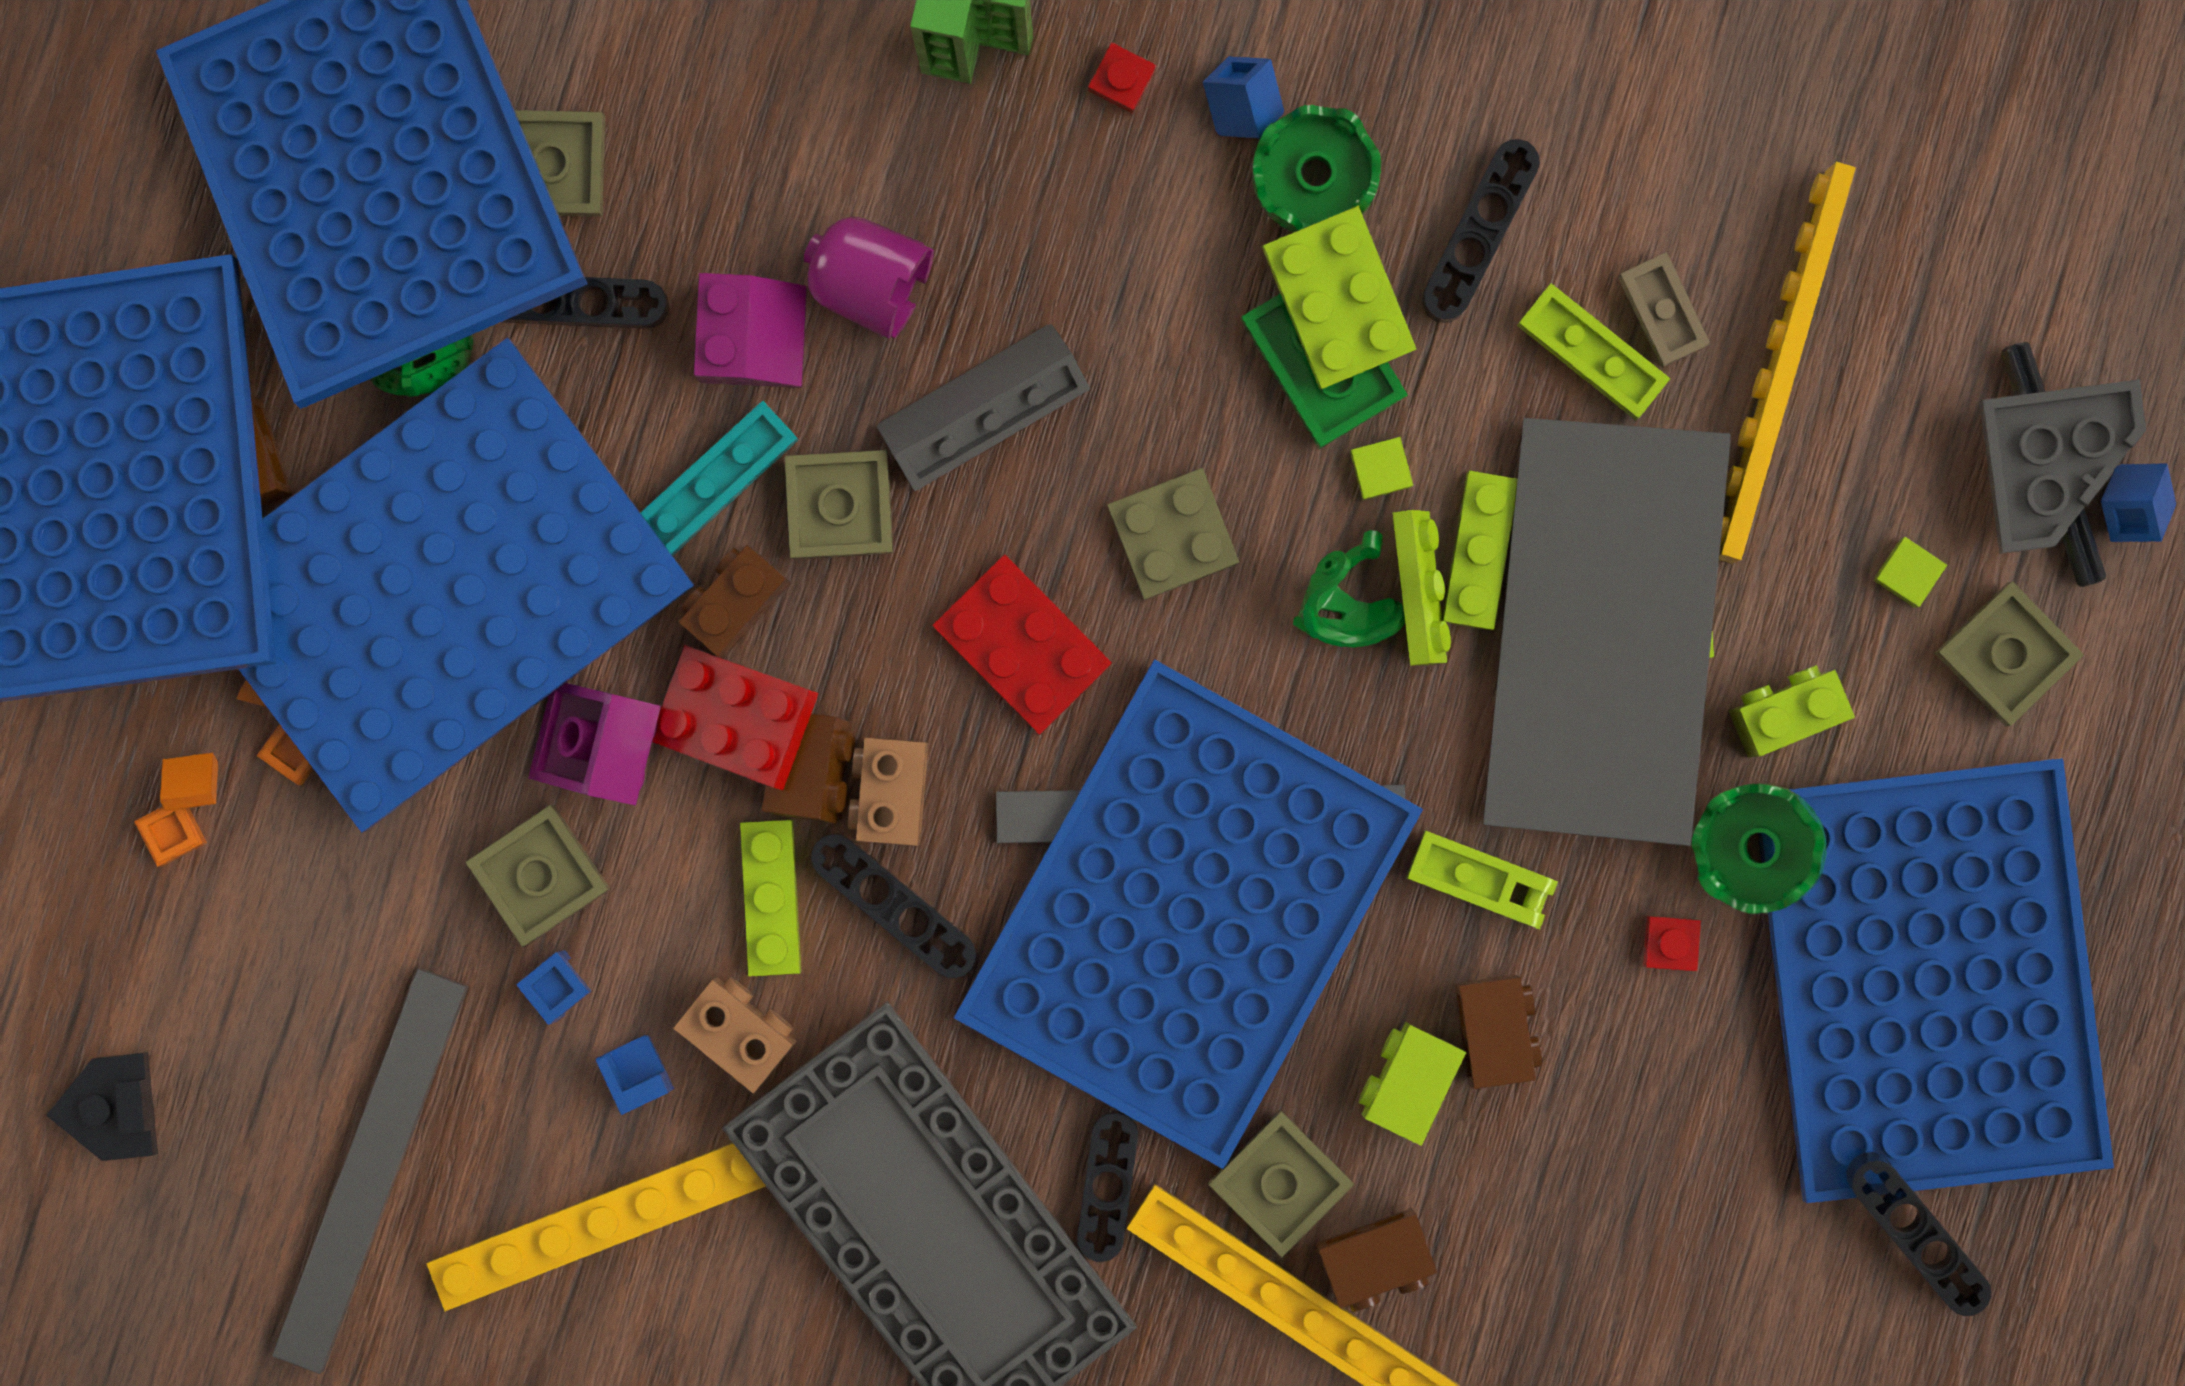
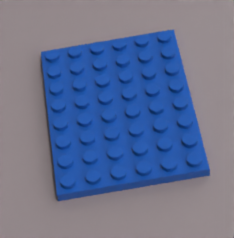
[156,0,588,409]
[0,254,276,702]
[239,337,695,833]
[954,659,1423,1169]
[1758,758,2114,1203]

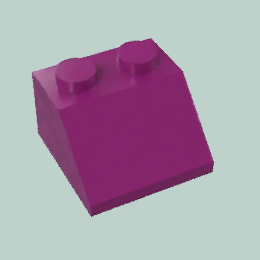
[694,273,807,388]
[528,683,661,806]

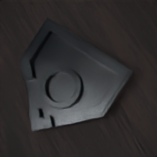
[46,1052,158,1161]

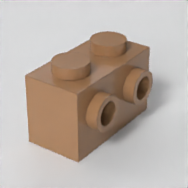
[848,738,929,846]
[673,977,797,1094]

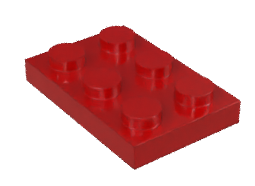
[932,554,1112,735]
[652,645,819,791]

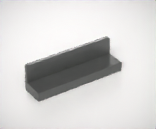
[877,324,1090,491]

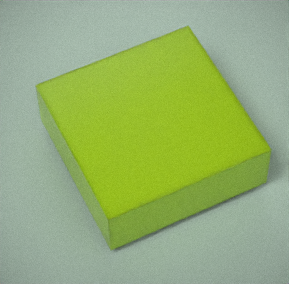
[1350,437,1414,500]
[1873,537,1947,608]

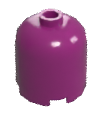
[803,216,934,339]

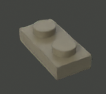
[1618,252,1710,368]

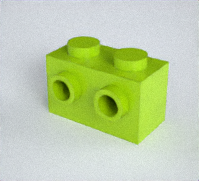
[1729,665,1855,758]
[1358,1022,1466,1146]

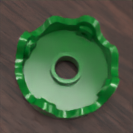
[1252,105,1381,233]
[1692,783,1827,914]

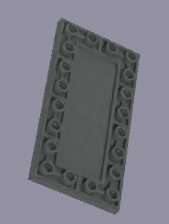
[1483,418,1731,846]
[722,1001,1137,1386]

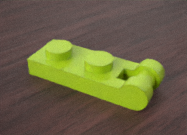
[1406,830,1558,930]

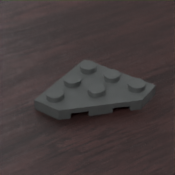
[1979,379,2146,554]

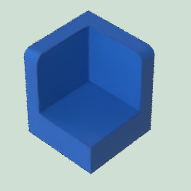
[1203,56,1284,139]
[2101,463,2176,542]
[516,950,592,1025]
[596,1035,675,1115]

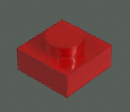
[1088,42,1157,114]
[1643,916,1701,971]

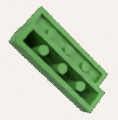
[910,0,1033,84]

